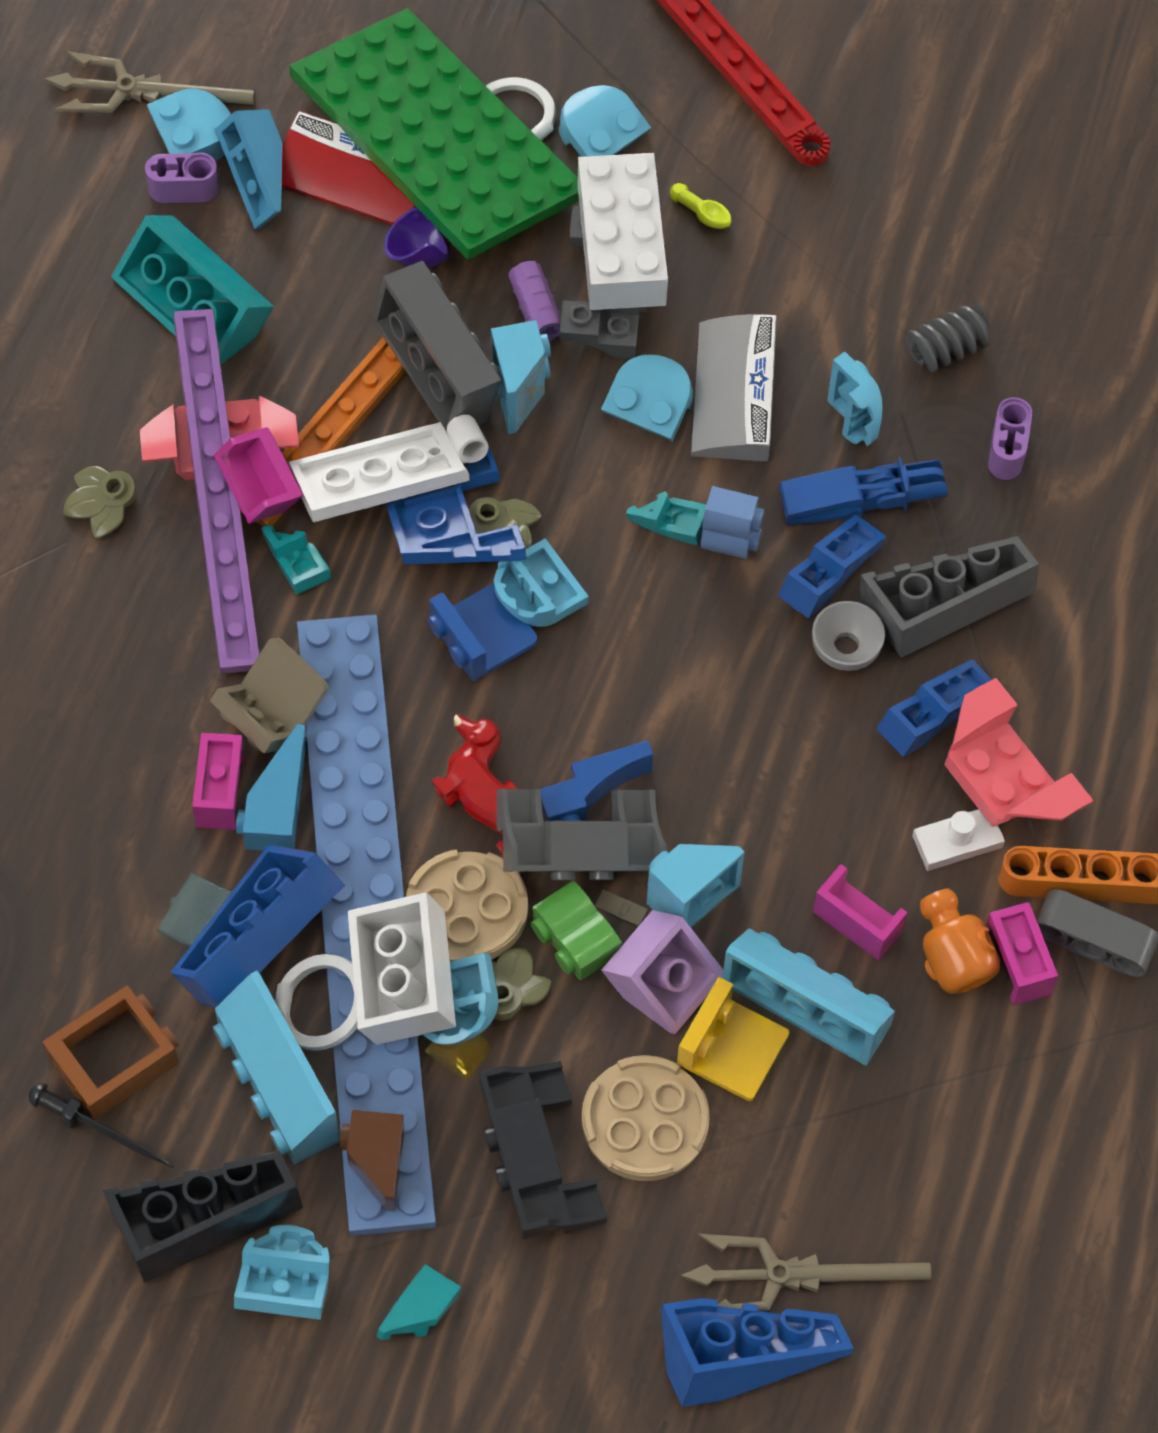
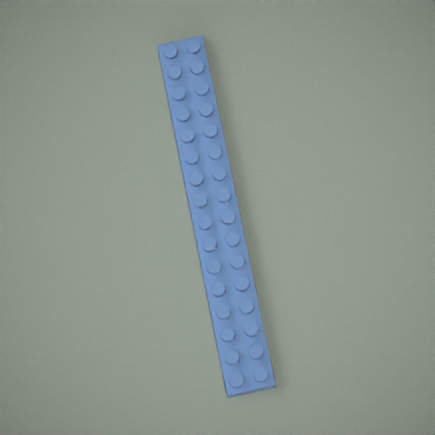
[297,614,436,1236]

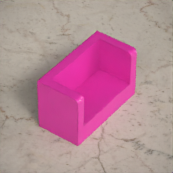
[214,427,303,524]
[192,733,245,830]
[813,864,908,961]
[986,902,1058,1005]

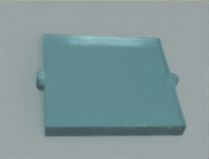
[158,873,231,947]

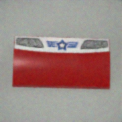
[282,111,416,225]

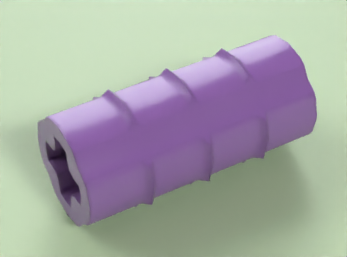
[508,261,561,341]

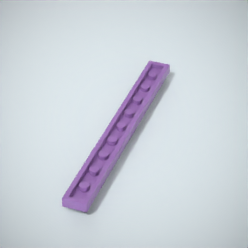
[174,309,259,674]

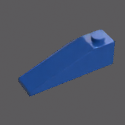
[661,1298,854,1407]

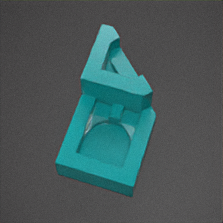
[626,491,706,545]
[261,525,332,595]
[376,1264,461,1340]

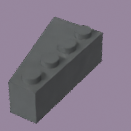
[860,536,1039,658]

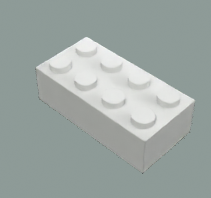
[577,153,668,310]

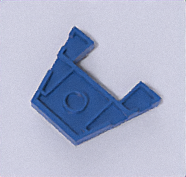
[386,448,527,564]

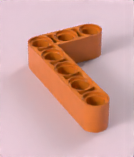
[998,846,1158,904]

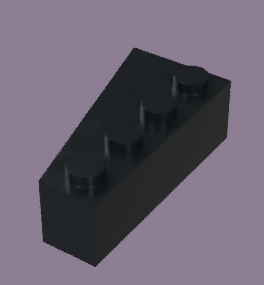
[103,1151,303,1283]

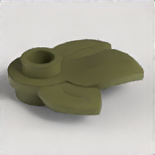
[63,466,137,539]
[468,497,541,549]
[491,948,551,1021]

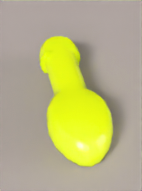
[669,183,732,229]

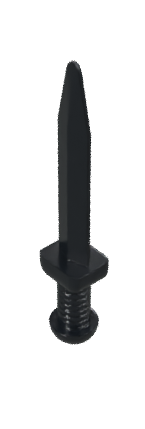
[28,1083,174,1168]

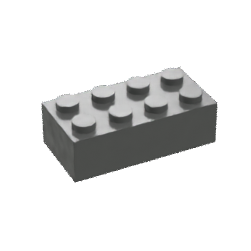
[372,261,501,432]

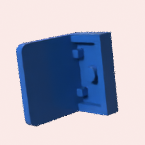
[427,584,537,682]

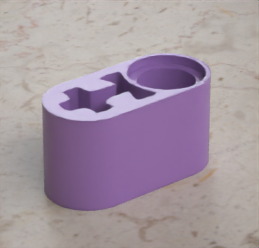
[145,153,219,203]
[988,397,1032,480]

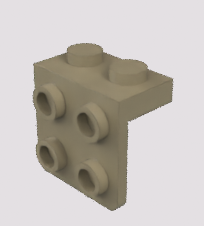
[210,637,328,754]

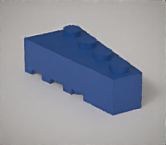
[170,844,345,1008]

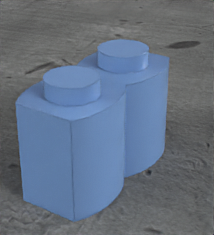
[701,486,764,560]

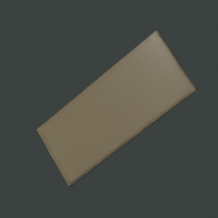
[595,890,648,926]

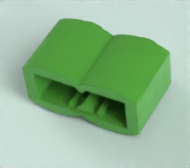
[531,881,622,981]

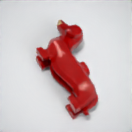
[431,714,518,858]

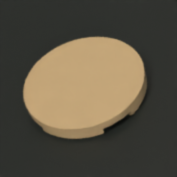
[405,849,528,962]
[582,1055,710,1181]

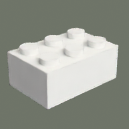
[348,892,456,1045]

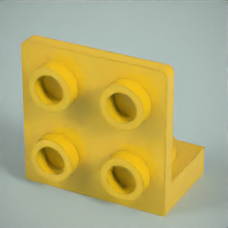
[677,976,789,1102]

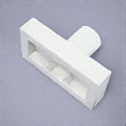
[912,809,1005,871]

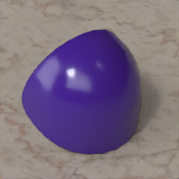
[384,207,451,269]

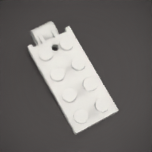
[289,414,489,522]

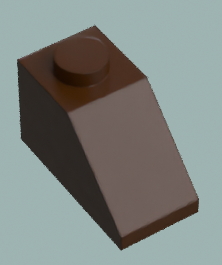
[340,1110,405,1211]

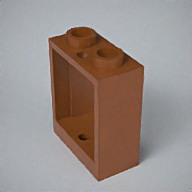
[42,985,179,1120]

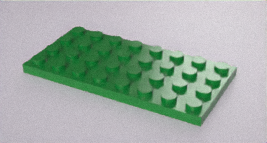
[289,8,579,260]

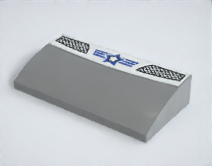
[691,314,777,462]

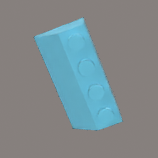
[722,928,895,1066]
[213,970,340,1165]

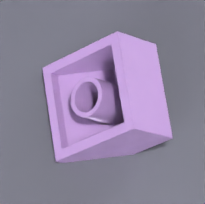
[601,910,723,1034]

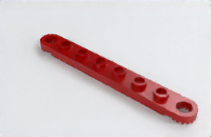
[657,0,831,166]

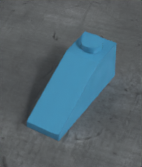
[215,109,282,229]
[236,724,307,851]

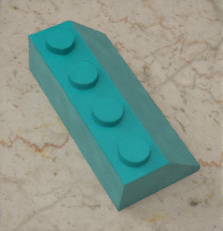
[111,215,274,365]

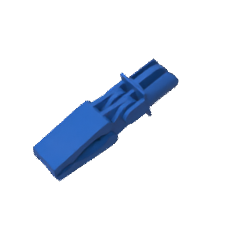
[778,458,949,525]

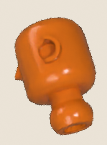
[920,888,1000,994]

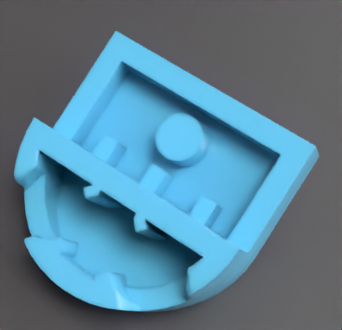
[559,85,651,157]
[147,88,231,161]
[827,352,882,446]
[601,355,693,442]
[494,538,589,627]
[423,953,498,1046]
[234,1225,329,1320]

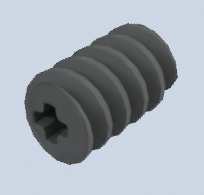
[905,301,990,373]

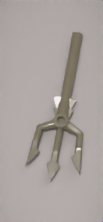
[44,51,255,113]
[681,1234,931,1312]

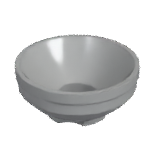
[812,601,885,671]

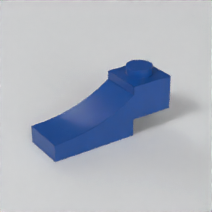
[778,514,887,618]
[877,659,992,757]
[541,740,653,822]

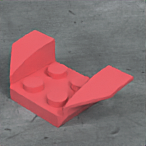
[140,396,299,480]
[944,678,1094,827]

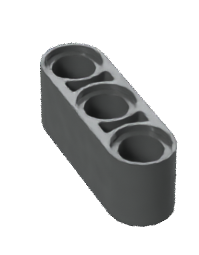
[1036,889,1158,977]

